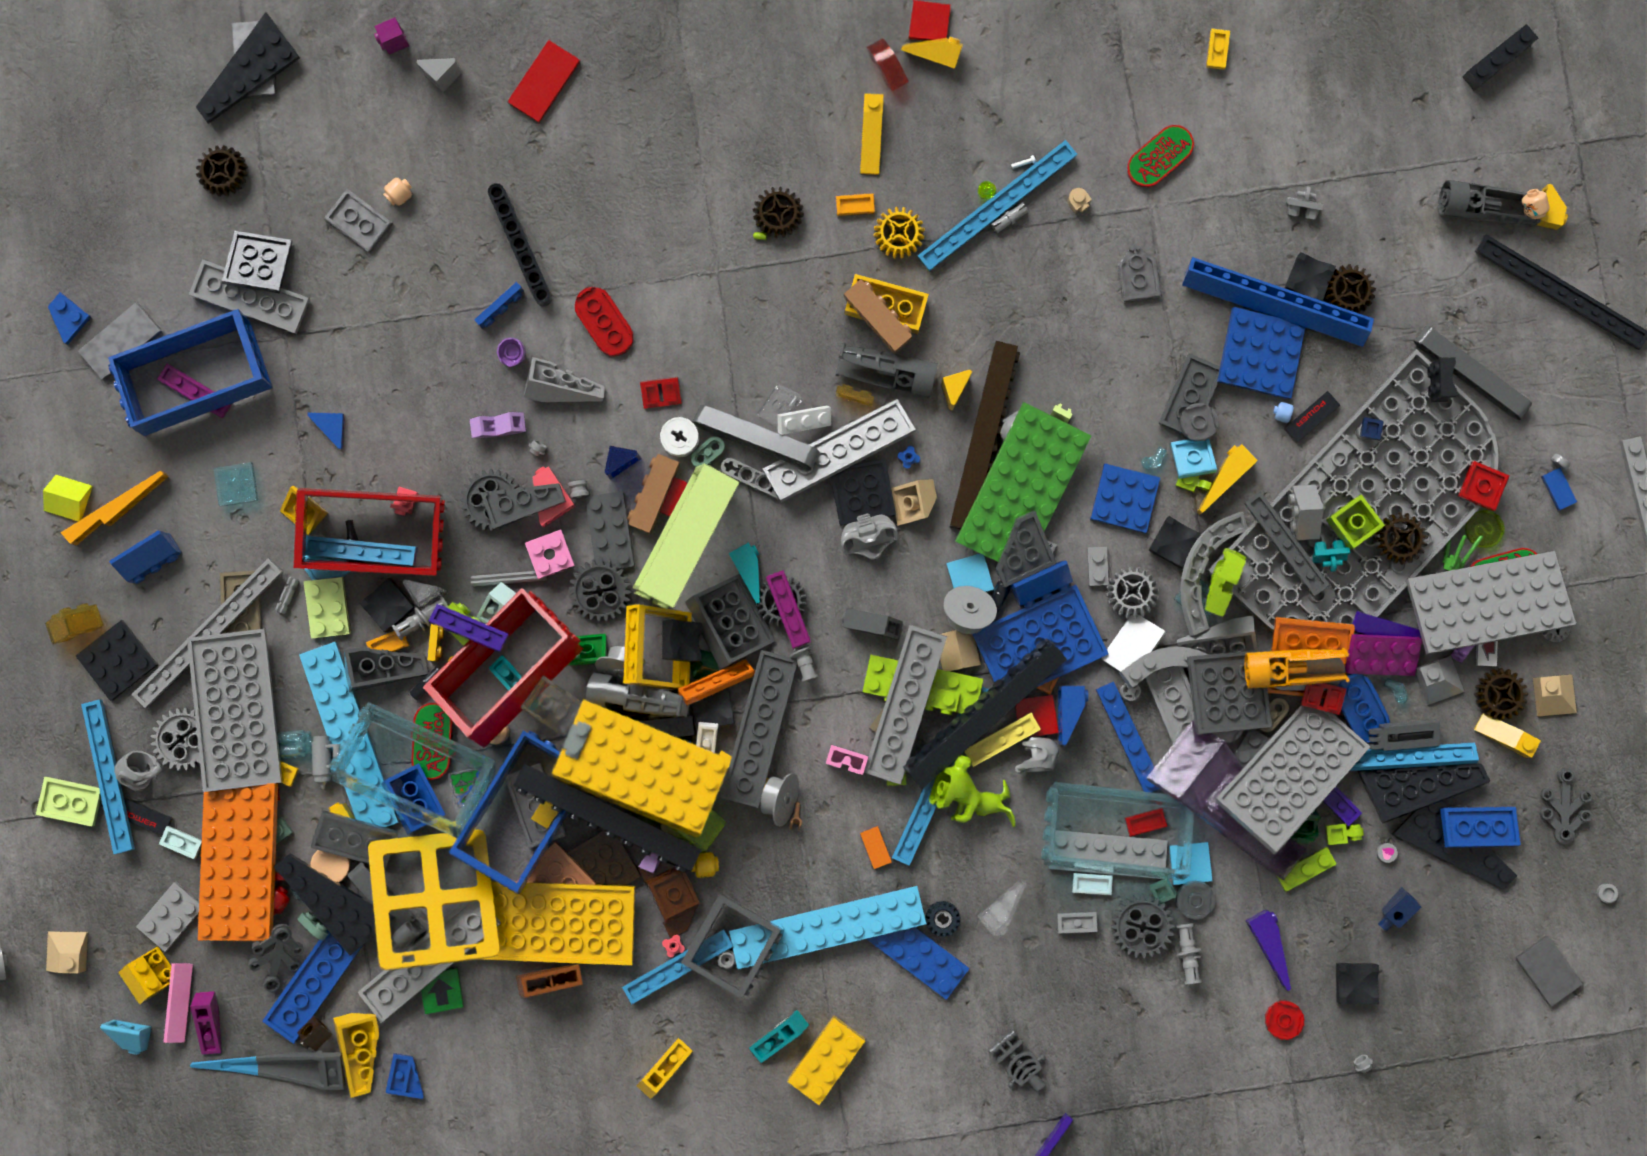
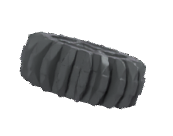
[756,576,807,627]

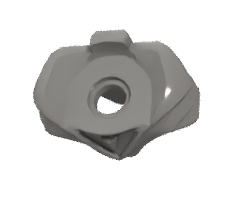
[841,513,899,560]

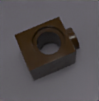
[297,1016,332,1052]

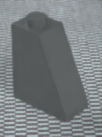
[842,608,903,640]

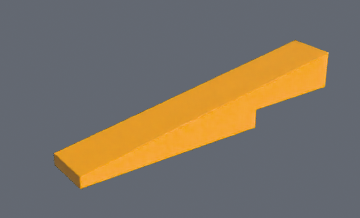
[60,471,169,546]

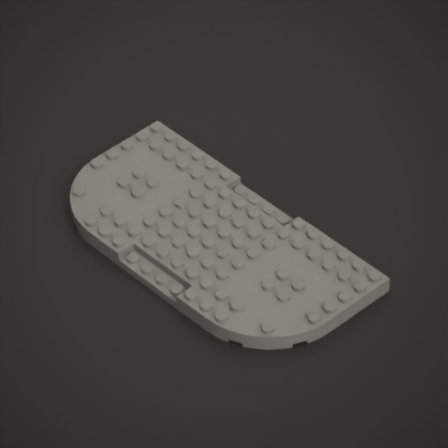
[1206,349,1498,634]

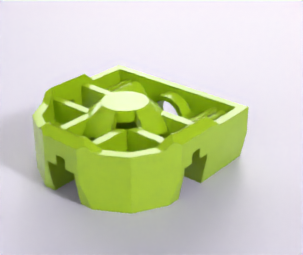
[1205,548,1246,616]

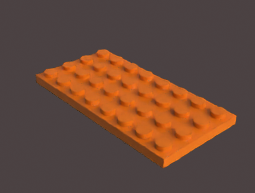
[198,783,278,941]

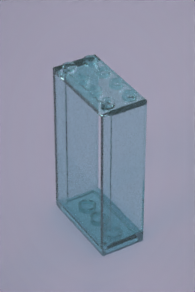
[329,702,495,838]
[1041,782,1195,881]

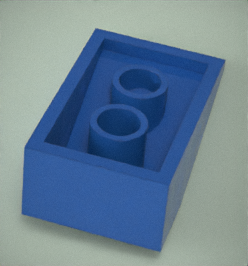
[1057,686,1088,745]

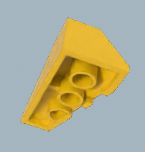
[333,1013,379,1098]

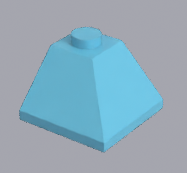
[100,1020,152,1054]

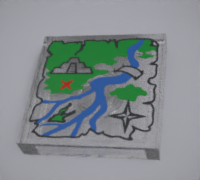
[448,766,494,811]

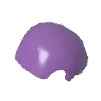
[497,338,526,367]

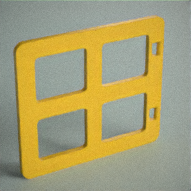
[368,829,499,970]

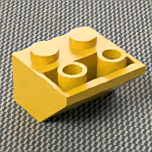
[118,946,171,1005]

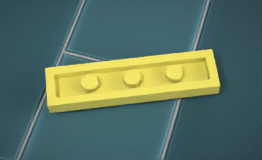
[964,713,1041,767]

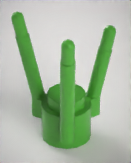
[1442,535,1483,571]

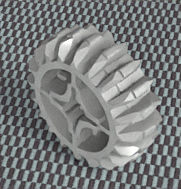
[1106,567,1159,619]

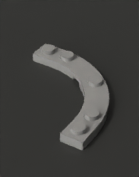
[1181,512,1248,635]
[1119,647,1209,688]

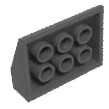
[685,574,775,670]

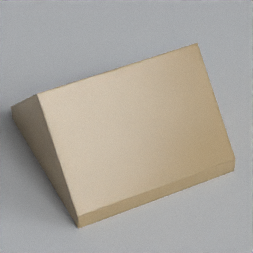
[940,630,981,671]

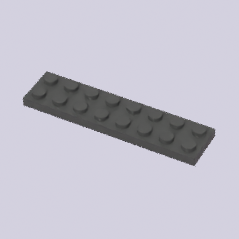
[720,650,797,809]

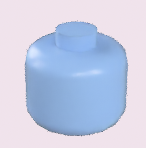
[1273,402,1294,423]

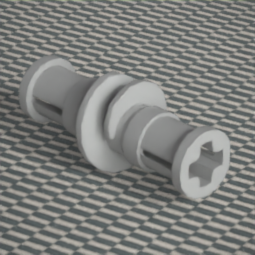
[392,596,448,640]
[790,644,818,682]
[1176,924,1202,984]

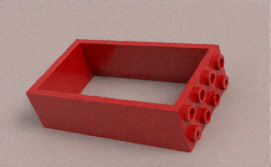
[293,488,445,575]
[423,588,583,748]

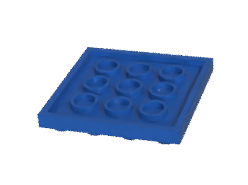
[1217,307,1305,399]

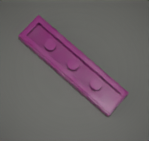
[157,364,232,419]
[766,570,811,649]

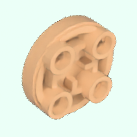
[310,850,350,882]

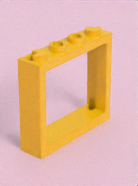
[623,604,692,690]

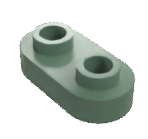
[691,437,725,467]
[298,911,328,941]

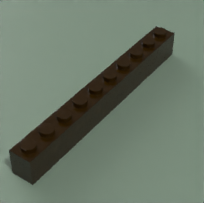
[949,341,1020,530]

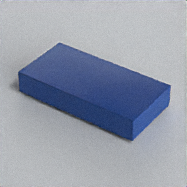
[1541,468,1577,511]

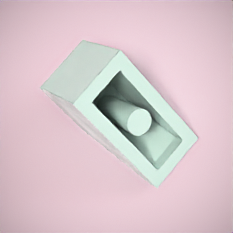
[477,582,516,624]

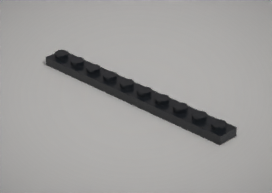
[1474,234,1647,350]

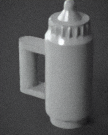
[311,736,341,789]

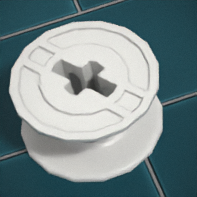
[660,417,699,457]

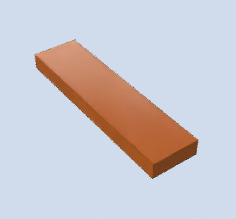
[678,659,755,705]

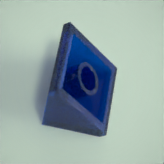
[605,446,642,480]

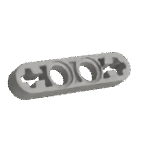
[721,458,779,500]

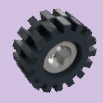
[925,901,961,937]

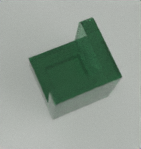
[690,650,719,680]

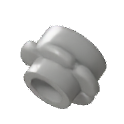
[529,440,547,456]
[718,950,736,969]
[1354,1055,1373,1073]

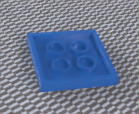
[1090,463,1160,534]

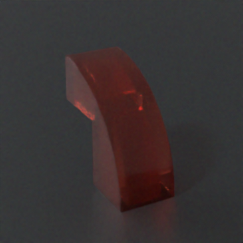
[867,38,909,91]

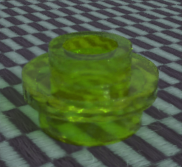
[978,181,997,200]

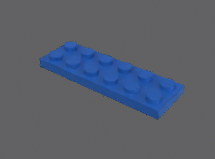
[867,927,970,1000]
[262,930,363,1044]

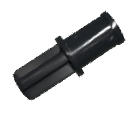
[410,666,440,700]

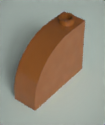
[516,964,583,997]

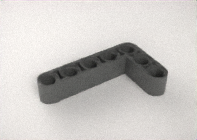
[348,862,426,949]

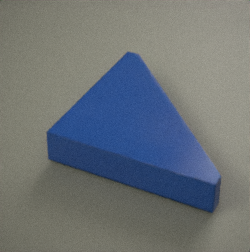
[307,413,344,449]

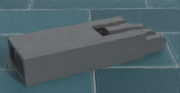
[1369,719,1440,751]

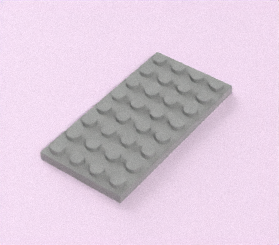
[1406,551,1576,655]
[187,629,282,792]
[1214,703,1371,854]

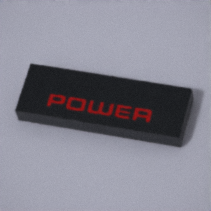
[1284,391,1340,443]
[124,798,173,835]

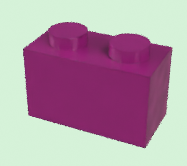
[374,17,410,55]

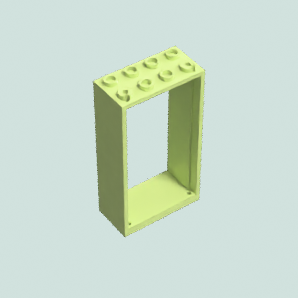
[633,464,739,609]

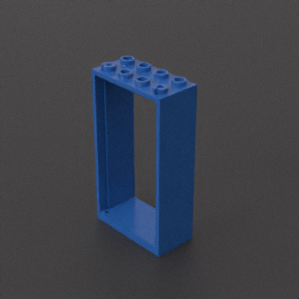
[108,309,273,436]
[449,730,568,895]

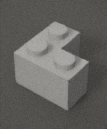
[1288,485,1324,540]

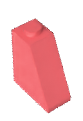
[532,466,576,527]

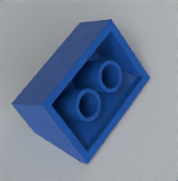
[109,530,182,584]
[1010,560,1073,607]
[381,763,446,835]

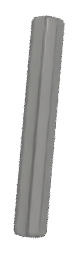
[470,571,547,586]

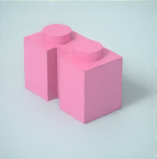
[826,745,869,775]

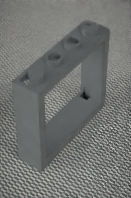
[681,894,783,998]

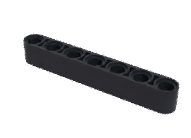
[488,183,552,306]

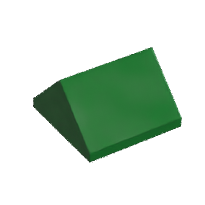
[567,634,608,666]

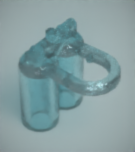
[277,730,313,759]

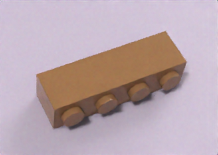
[844,279,912,354]
[627,454,680,535]

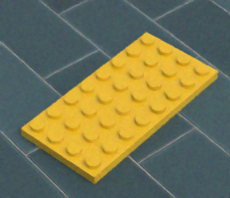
[479,881,636,965]

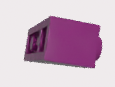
[190,991,222,1055]

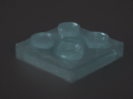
[213,462,258,507]

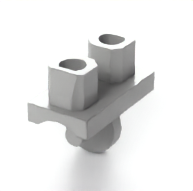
[1286,186,1323,219]

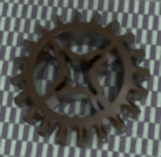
[196,145,248,197]
[753,187,804,238]
[1325,264,1376,314]
[1374,512,1428,565]
[1474,668,1528,720]

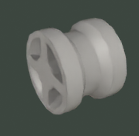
[568,480,589,499]
[1120,683,1141,701]

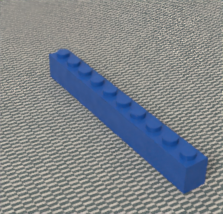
[1182,257,1374,347]

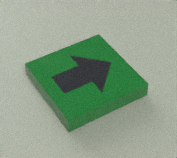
[421,968,464,1014]

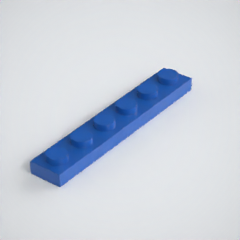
[1096,681,1163,795]

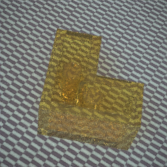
[45,603,104,645]

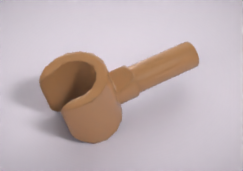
[789,802,802,831]

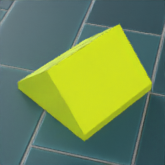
[43,475,93,521]

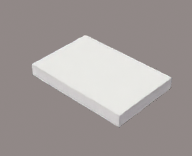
[1101,614,1166,671]

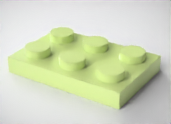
[304,577,351,638]
[36,777,101,826]

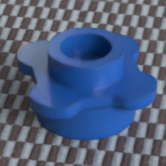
[898,446,920,469]

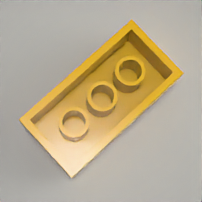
[845,274,929,335]
[787,1015,865,1105]

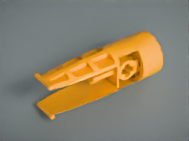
[1244,648,1350,689]

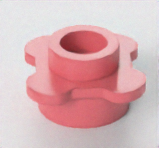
[662,935,685,957]

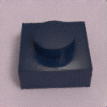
[1360,417,1384,441]

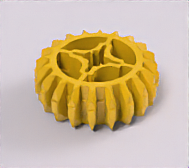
[874,207,925,258]

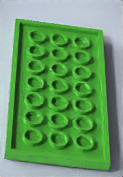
[955,402,1092,562]

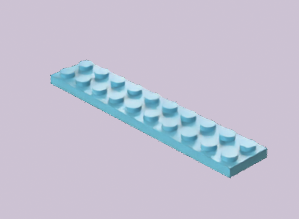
[299,642,400,828]
[729,886,927,969]

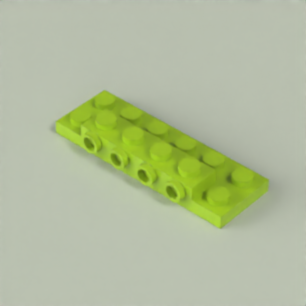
[862,655,984,715]

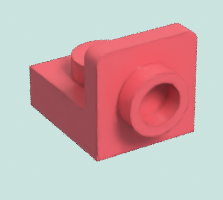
[390,487,418,516]

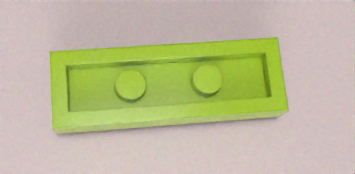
[1275,847,1336,892]

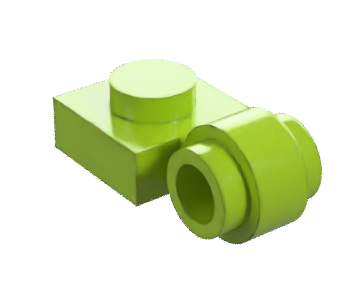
[1325,823,1364,845]

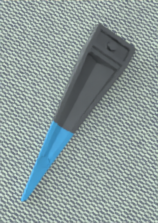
[190,1050,345,1090]

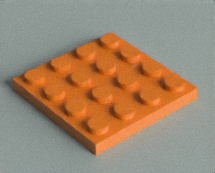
[1267,617,1355,698]

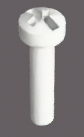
[1011,156,1036,169]

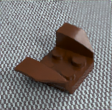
[638,862,700,938]

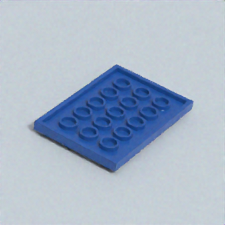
[972,585,1109,687]

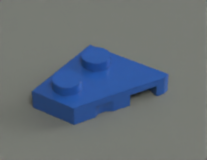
[48,292,91,345]
[386,1053,424,1099]

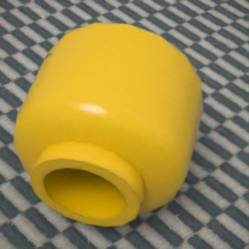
[691,852,719,878]

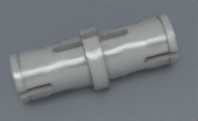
[991,203,1029,234]

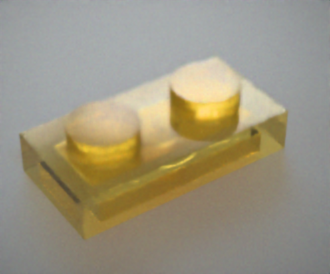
[836,384,874,407]

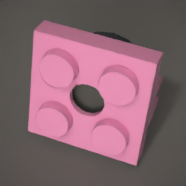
[525,530,575,579]

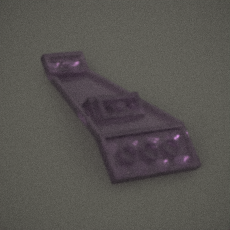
[1147,720,1307,880]

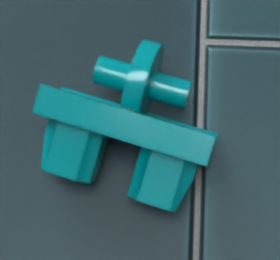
[1312,540,1351,572]

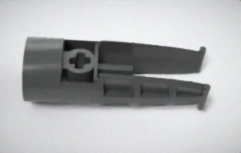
[1438,180,1541,227]
[835,343,938,398]
[586,672,690,717]

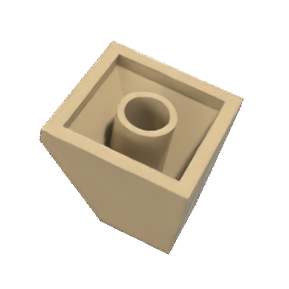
[891,479,937,526]
[1533,675,1577,716]
[46,931,88,973]

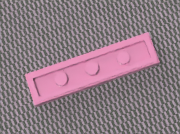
[163,963,193,1043]

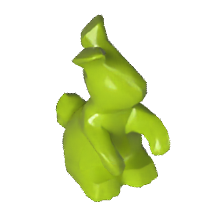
[929,756,1016,827]

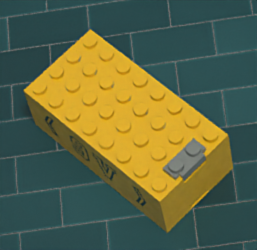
[552,700,731,838]

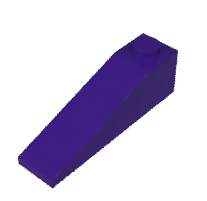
[1245,909,1291,991]

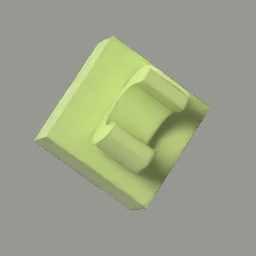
[1050,404,1072,423]

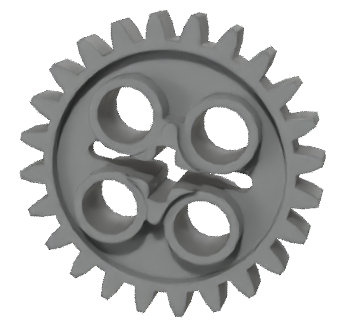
[151,708,200,770]

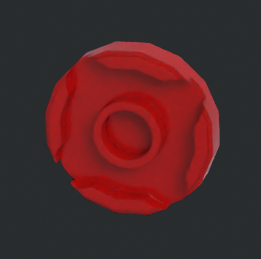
[1265,1000,1304,1040]

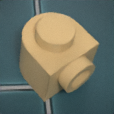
[1068,188,1092,214]

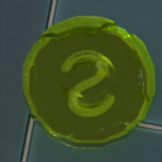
[1465,510,1505,548]

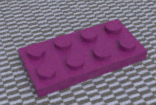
[1345,634,1422,676]

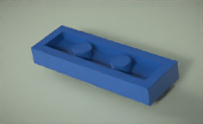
[474,282,524,329]

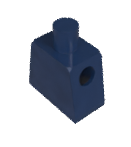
[1378,887,1422,932]

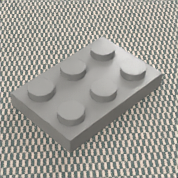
[136,882,199,952]

